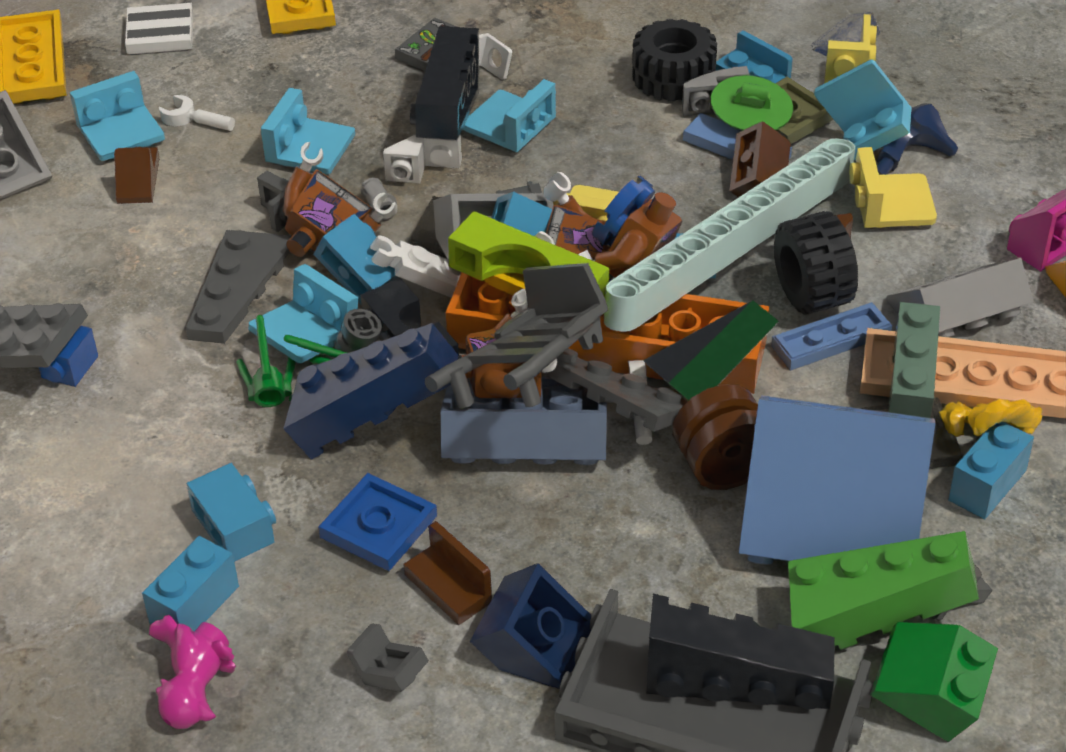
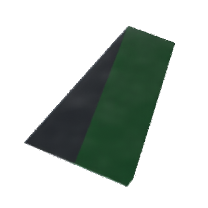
[643,300,779,401]

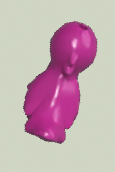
[149,615,236,729]

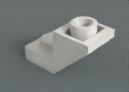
[383,134,462,183]

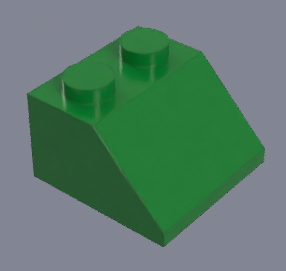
[870,622,998,742]

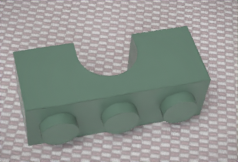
[888,302,940,418]

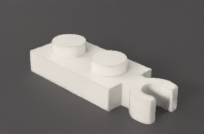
[370,235,461,298]

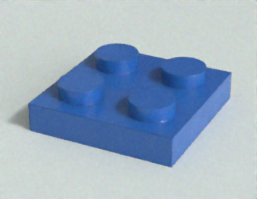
[318,473,437,571]

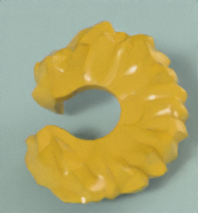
[939,399,1043,437]

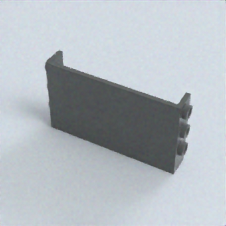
[555,589,874,752]

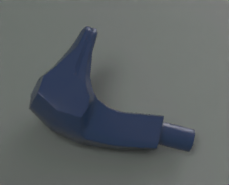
[876,103,958,175]

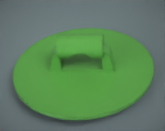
[711,75,793,131]

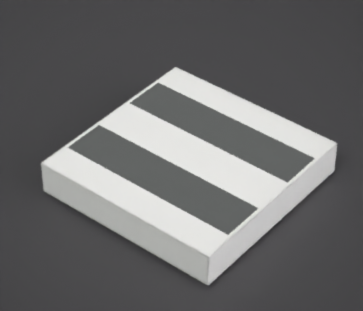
[125,3,193,55]

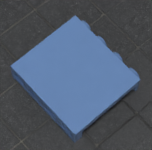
[739,395,935,564]

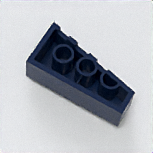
[283,323,459,460]

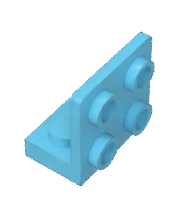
[814,60,912,160]
[69,71,165,161]
[462,79,556,152]
[261,88,355,174]
[248,264,358,363]

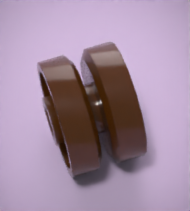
[672,384,758,490]

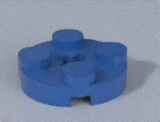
[592,176,655,247]

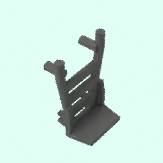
[425,263,609,408]

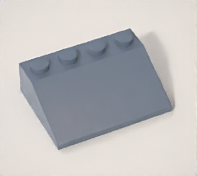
[441,377,607,465]

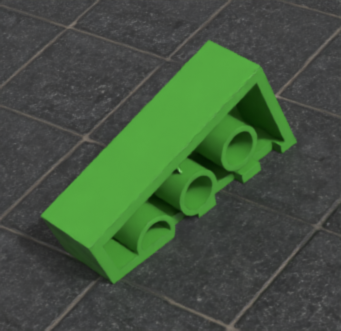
[788,531,979,650]

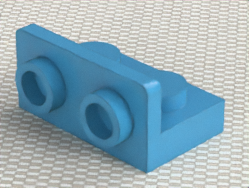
[716,30,793,83]

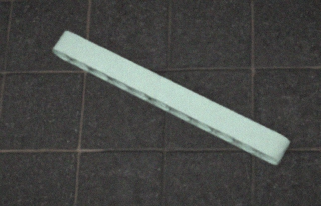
[604,138,855,332]

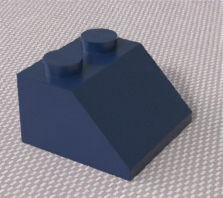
[470,563,592,689]

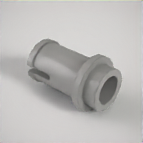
[360,178,397,220]

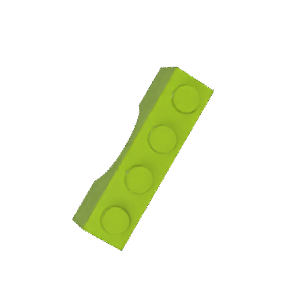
[448,211,609,298]

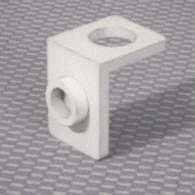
[479,33,512,80]

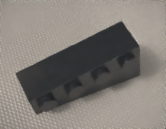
[410,26,479,140]
[646,593,835,709]

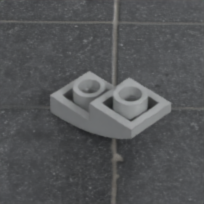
[682,66,749,116]

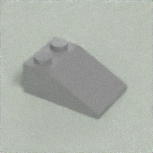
[0,90,52,200]

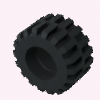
[632,19,717,102]
[774,211,858,315]

